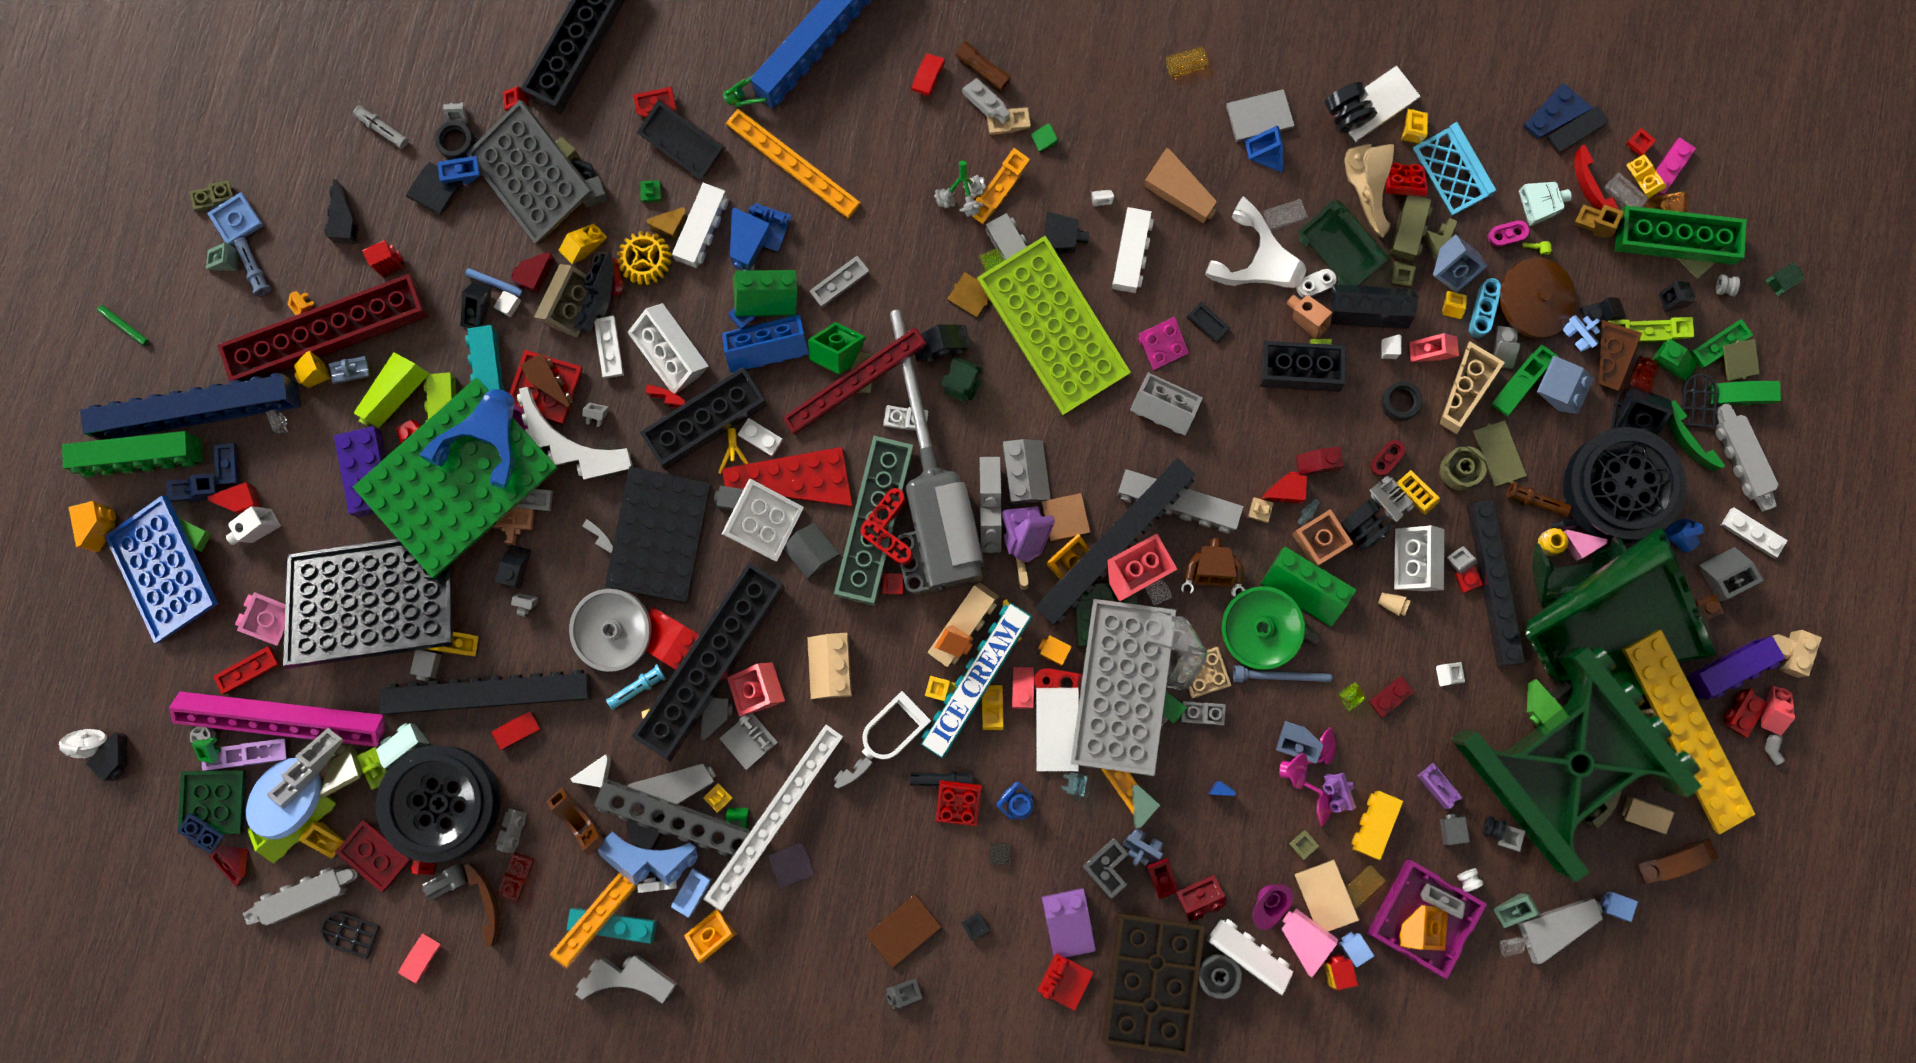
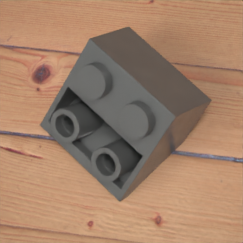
[1697,547,1764,602]

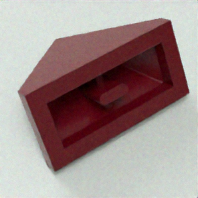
[209,845,248,887]

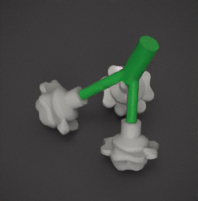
[934,161,986,217]

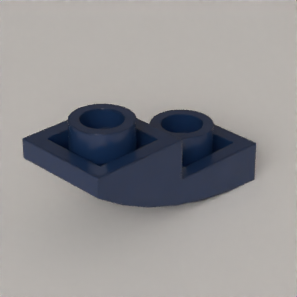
[177,813,224,854]

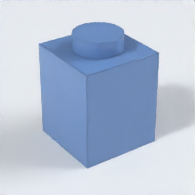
[1600,892,1638,922]

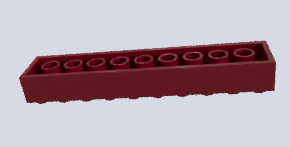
[217,274,429,382]

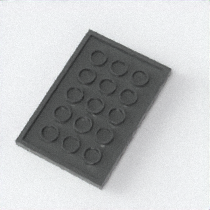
[466,100,594,244]

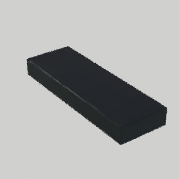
[1547,106,1609,154]

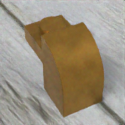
[1575,204,1624,238]

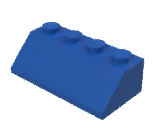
[722,314,809,373]

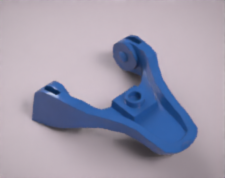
[419,389,515,490]

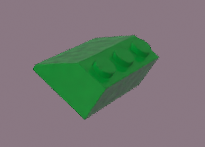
[733,270,797,317]

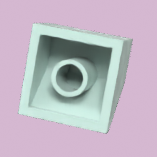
[376,723,430,769]

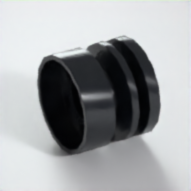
[1324,82,1377,134]
[1340,498,1395,551]

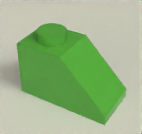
[1527,679,1562,727]

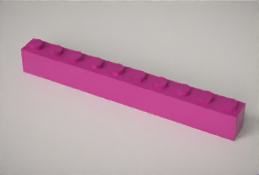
[169,691,385,747]

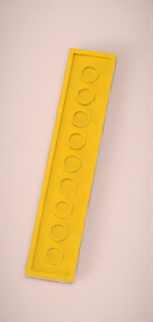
[1622,630,1755,834]

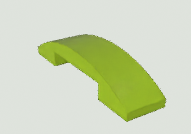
[1608,317,1694,343]

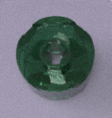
[941,357,984,404]

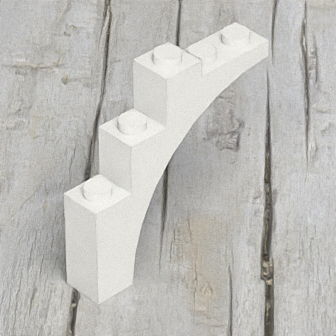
[517,387,633,480]

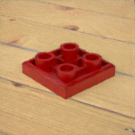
[1385,163,1428,196]
[936,780,982,826]

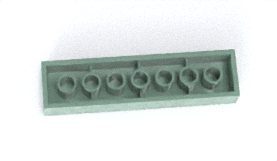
[834,436,914,606]

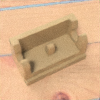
[1622,795,1674,834]

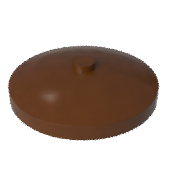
[1500,257,1576,338]

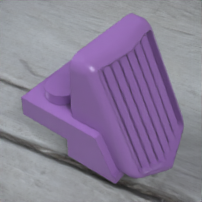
[1001,506,1055,563]

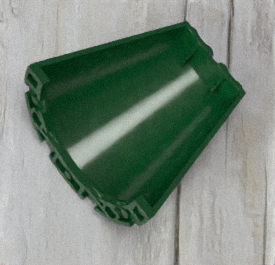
[1525,527,1716,682]

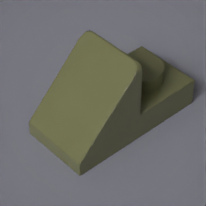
[1423,218,1457,262]

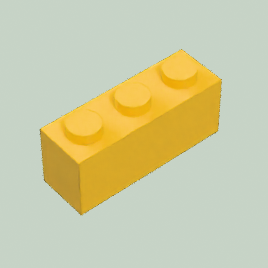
[1352,791,1403,860]

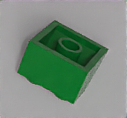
[808,322,866,374]

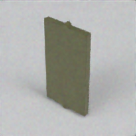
[1473,420,1527,487]

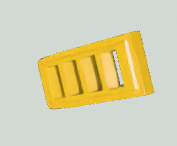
[1397,470,1440,515]

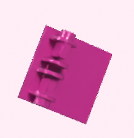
[1138,317,1189,370]

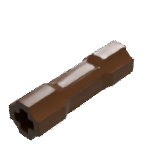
[956,41,1011,92]

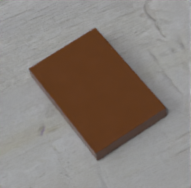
[866,894,941,968]

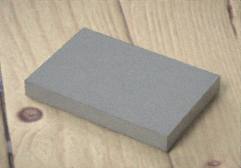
[1226,89,1294,142]

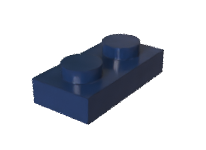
[213,443,239,486]

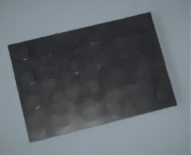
[605,466,710,603]

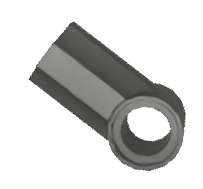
[422,864,469,901]

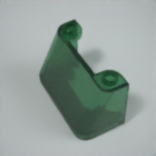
[1297,199,1391,286]

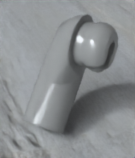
[1765,733,1785,765]

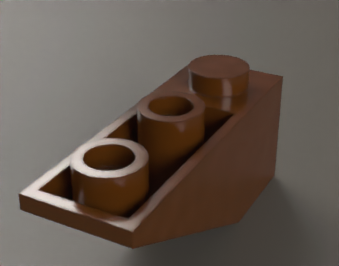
[520,353,574,411]

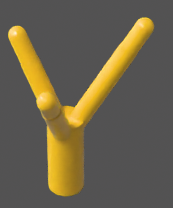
[718,428,749,474]

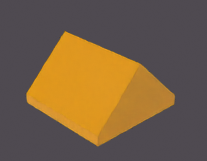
[1047,534,1090,580]
[684,909,737,963]

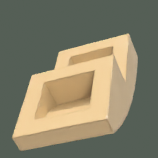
[987,108,1030,135]

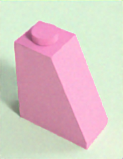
[1282,908,1338,977]

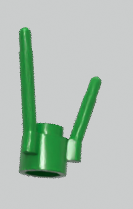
[723,75,767,108]

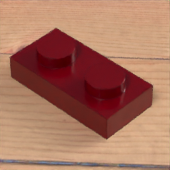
[1368,676,1414,718]

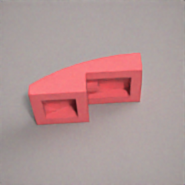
[398,934,441,984]

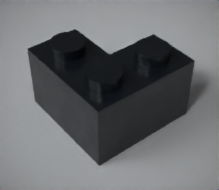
[915,324,972,364]

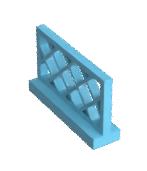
[1413,122,1496,216]

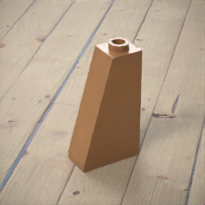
[1144,148,1217,224]

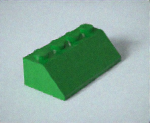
[1261,547,1356,627]

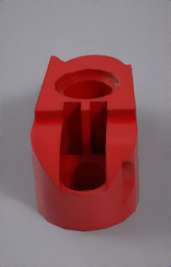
[1034,668,1083,697]

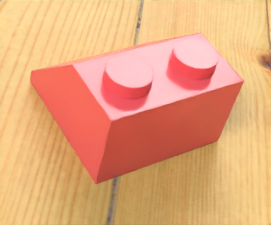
[727,662,785,717]

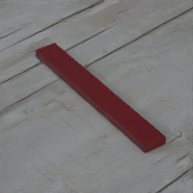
[782,327,928,435]

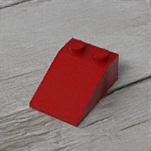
[646,607,699,669]

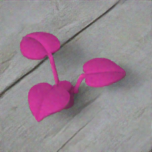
[1280,727,1336,826]

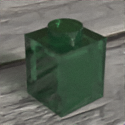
[1766,262,1805,296]

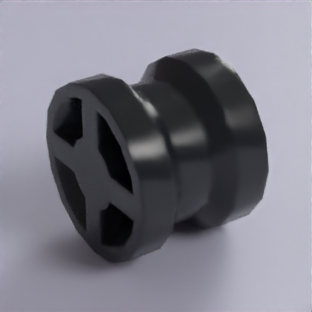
[1482,816,1506,841]

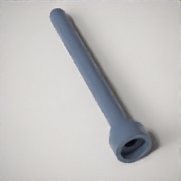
[1233,666,1333,682]

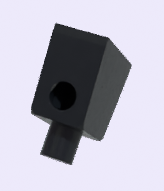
[1045,212,1089,254]

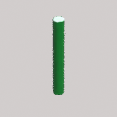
[97,305,149,346]

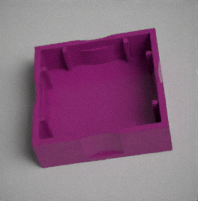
[1366,860,1487,979]

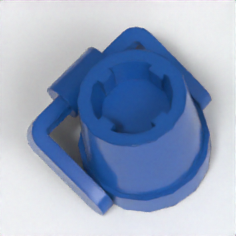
[1665,519,1704,553]
[996,782,1034,820]

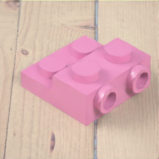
[235,592,285,646]

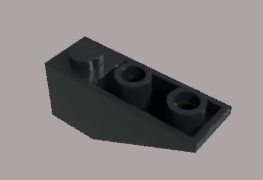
[325,179,359,244]

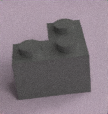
[1082,838,1128,899]

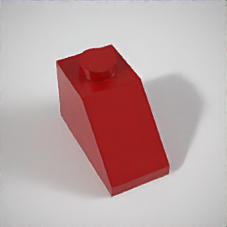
[1262,472,1307,503]
[207,482,261,514]

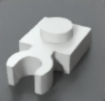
[638,878,677,893]

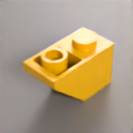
[559,224,607,264]

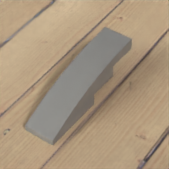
[267,728,343,810]

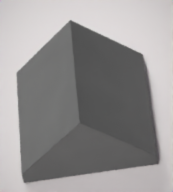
[783,522,840,580]

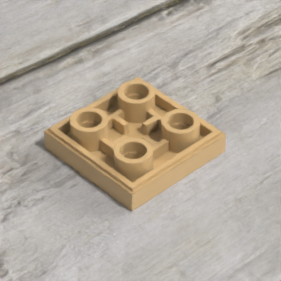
[1178,647,1231,699]

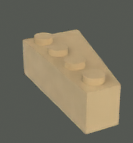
[1440,341,1505,434]
[927,583,1000,667]

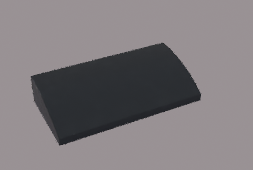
[637,100,726,180]

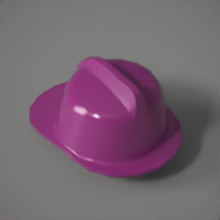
[1252,884,1294,930]

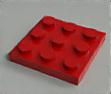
[509,350,583,425]

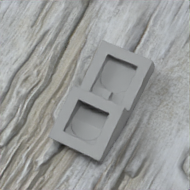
[583,519,613,553]

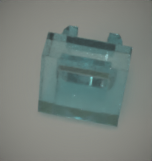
[1061,772,1087,797]

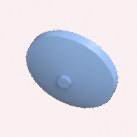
[246,758,322,839]

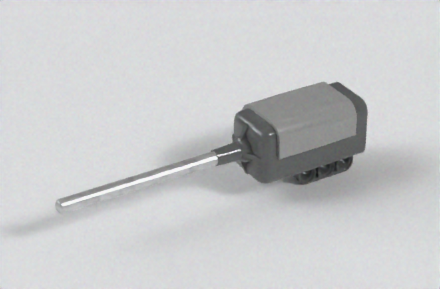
[890,309,984,595]

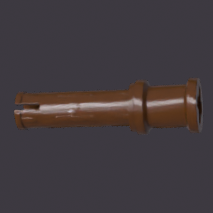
[1507,481,1571,517]

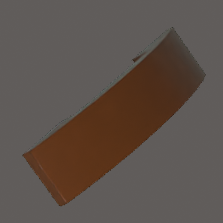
[464,864,500,947]

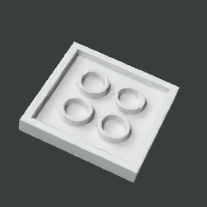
[722,479,804,562]

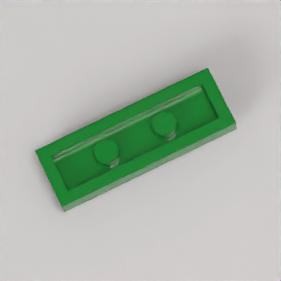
[1690,319,1753,369]

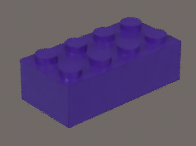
[334,426,386,518]
[1685,636,1785,700]

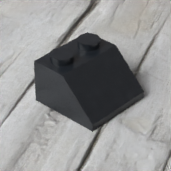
[1615,386,1673,436]

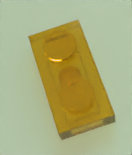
[1165,46,1209,78]

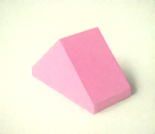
[1564,530,1608,561]

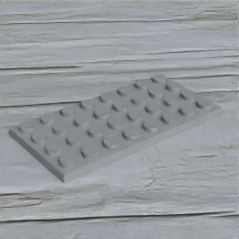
[1070,599,1176,776]

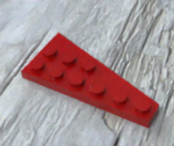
[722,447,853,507]

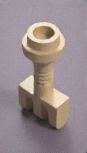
[1012,554,1028,590]

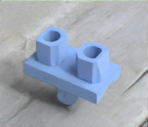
[1563,315,1600,352]

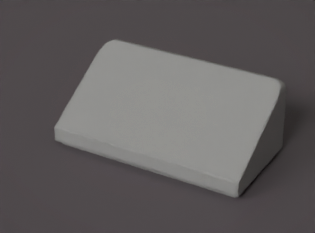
[1420,884,1466,919]

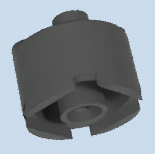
[1198,953,1242,999]

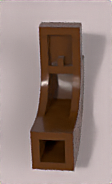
[546,787,604,856]
[1638,838,1718,884]

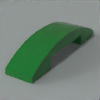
[1667,400,1725,472]

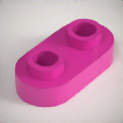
[1488,220,1529,247]

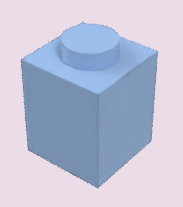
[1338,932,1374,968]

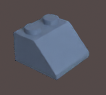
[1433,235,1487,293]
[1537,356,1594,414]

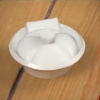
[59,729,107,758]

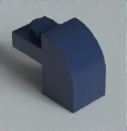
[166,473,215,503]

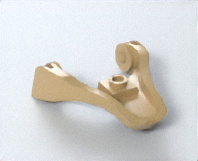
[1345,144,1394,238]

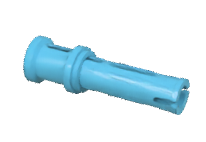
[606,664,667,710]

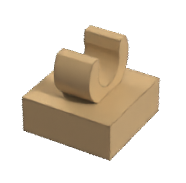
[1248,497,1273,523]

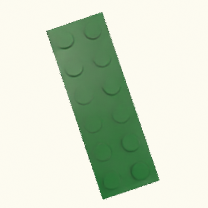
[1615,205,1747,265]
[62,431,203,478]

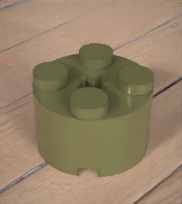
[1439,446,1487,491]

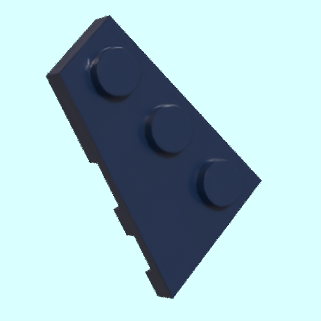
[1523,83,1593,139]

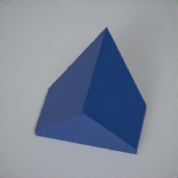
[1245,126,1283,173]

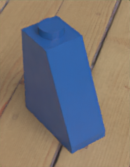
[730,207,771,271]

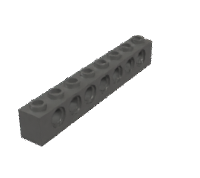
[594,778,751,856]

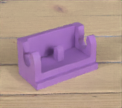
[1417,763,1462,809]

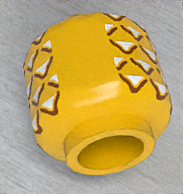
[1538,528,1569,556]

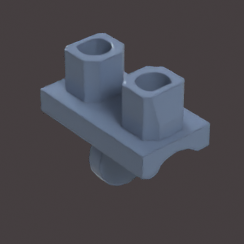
[329,356,370,384]
[1122,828,1163,866]

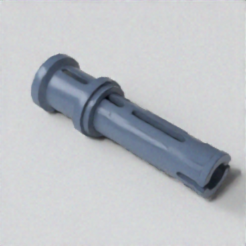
[234,238,271,297]

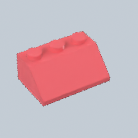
[1108,534,1177,602]

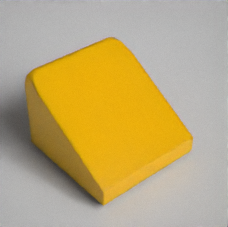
[1442,291,1467,319]

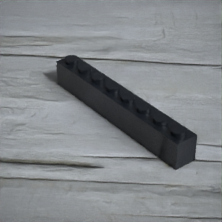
[1467,500,1525,667]

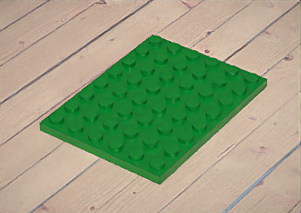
[353,377,558,579]

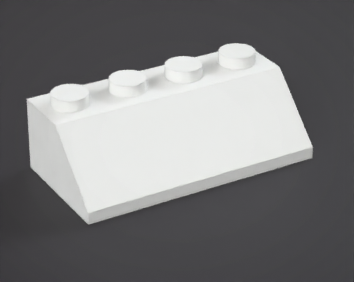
[628,303,709,394]
[1206,919,1293,995]

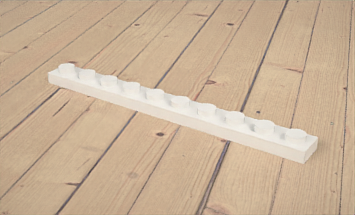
[704,725,843,911]

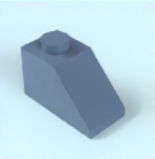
[1276,721,1323,764]

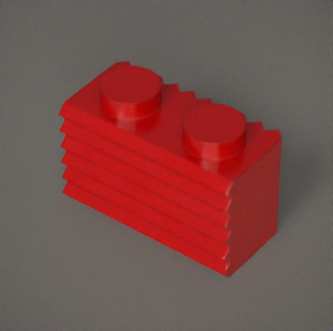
[362,240,404,278]

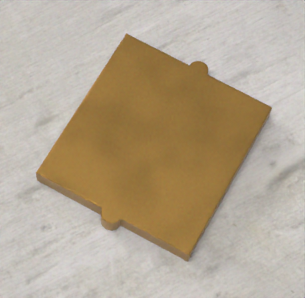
[947,272,989,318]

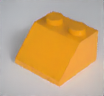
[69,501,116,553]

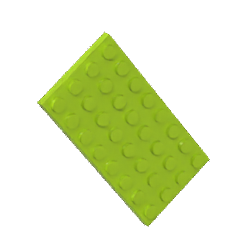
[977,236,1131,415]

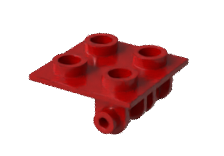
[1037,953,1094,1011]

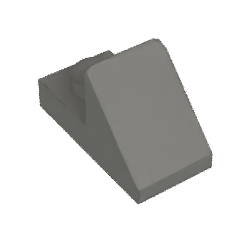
[1493,326,1520,369]

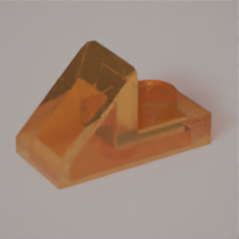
[1645,191,1688,212]

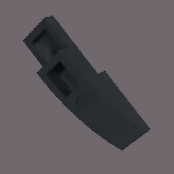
[574,252,613,332]

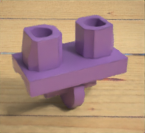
[1323,773,1356,812]

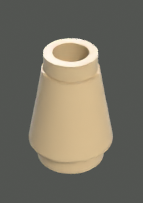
[1378,592,1410,616]

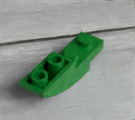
[1491,344,1558,417]

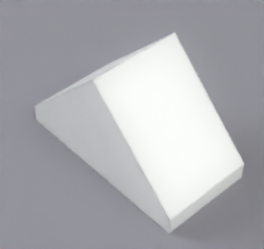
[571,755,611,787]

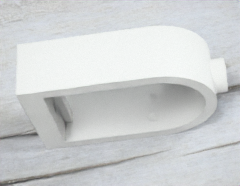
[862,691,931,760]

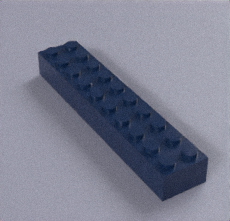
[80,373,301,440]

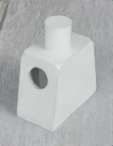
[226,506,281,545]

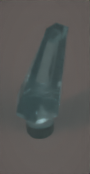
[1297,499,1320,526]

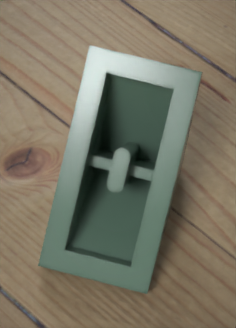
[206,243,239,271]
[1132,785,1160,828]
[1493,893,1540,928]

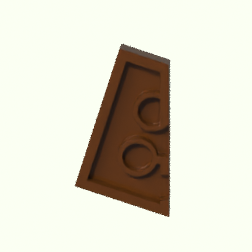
[1599,320,1642,391]

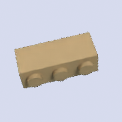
[807,633,852,699]

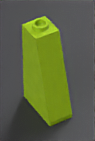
[354,352,429,428]

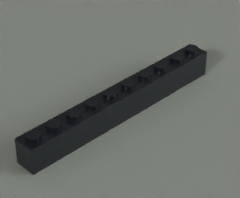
[1035,457,1196,625]
[379,670,591,715]

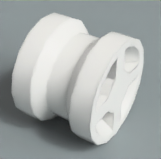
[1457,868,1484,892]

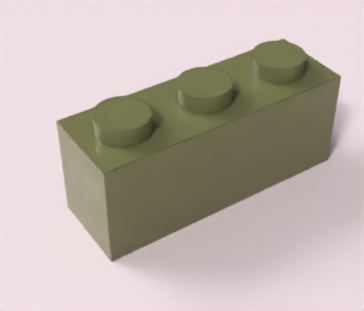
[1389,195,1432,261]

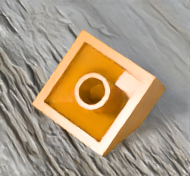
[1400,906,1448,951]

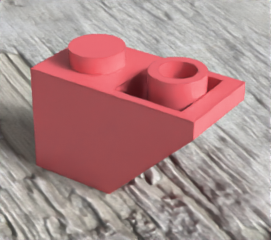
[1761,685,1795,736]

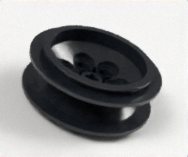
[1562,427,1687,544]
[376,745,500,863]

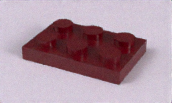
[335,819,412,893]

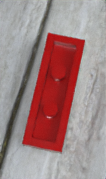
[213,646,280,695]

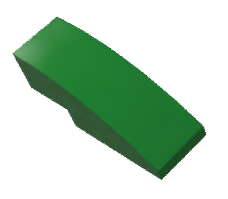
[1709,381,1781,406]

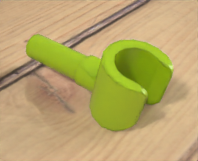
[1522,241,1552,255]

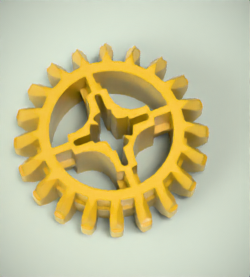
[617,231,672,285]

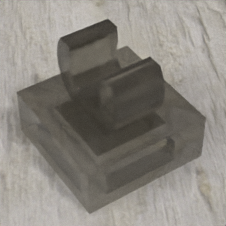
[1546,681,1572,706]

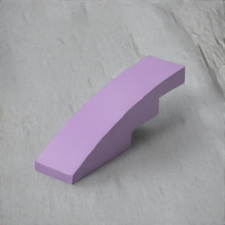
[202,739,287,771]

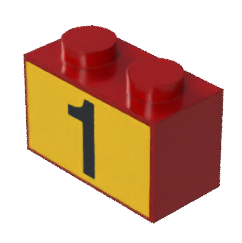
[1323,954,1358,990]

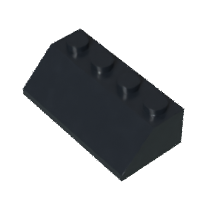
[1329,284,1418,329]
[1260,341,1346,392]

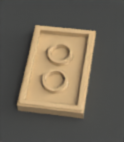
[1295,859,1359,931]

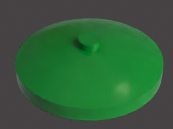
[1222,586,1306,669]

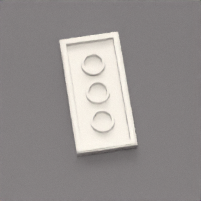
[1335,66,1420,142]
[1036,688,1078,771]

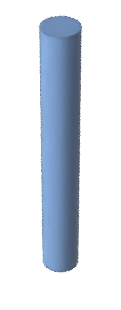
[465,268,524,297]

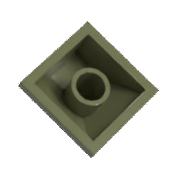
[320,744,362,798]

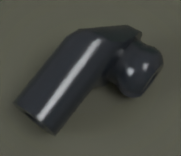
[572,158,596,180]

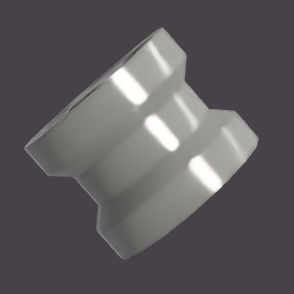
[1716,274,1740,297]
[190,726,217,743]

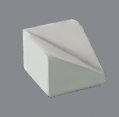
[1381,335,1401,359]

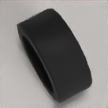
[434,121,475,160]
[1381,381,1423,421]

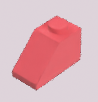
[1409,333,1459,362]
[1012,667,1034,709]

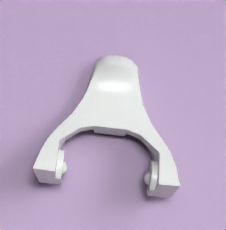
[1205,196,1306,288]

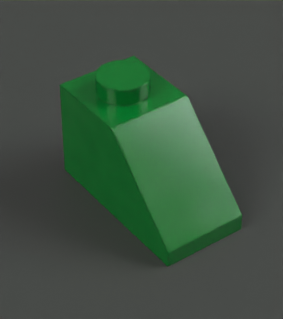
[1651,339,1697,382]

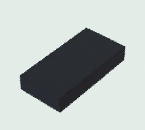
[1187,301,1230,344]

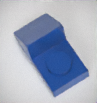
[437,156,480,185]

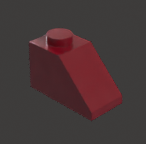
[512,252,555,294]
[1296,446,1344,475]

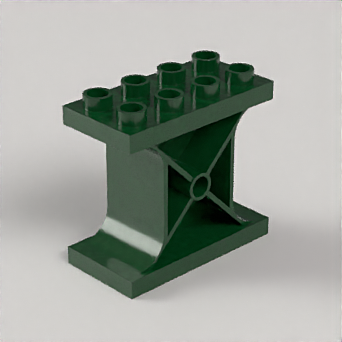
[1450,647,1703,882]

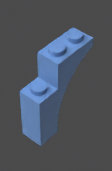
[598,832,698,886]

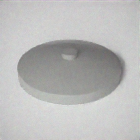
[569,589,652,672]

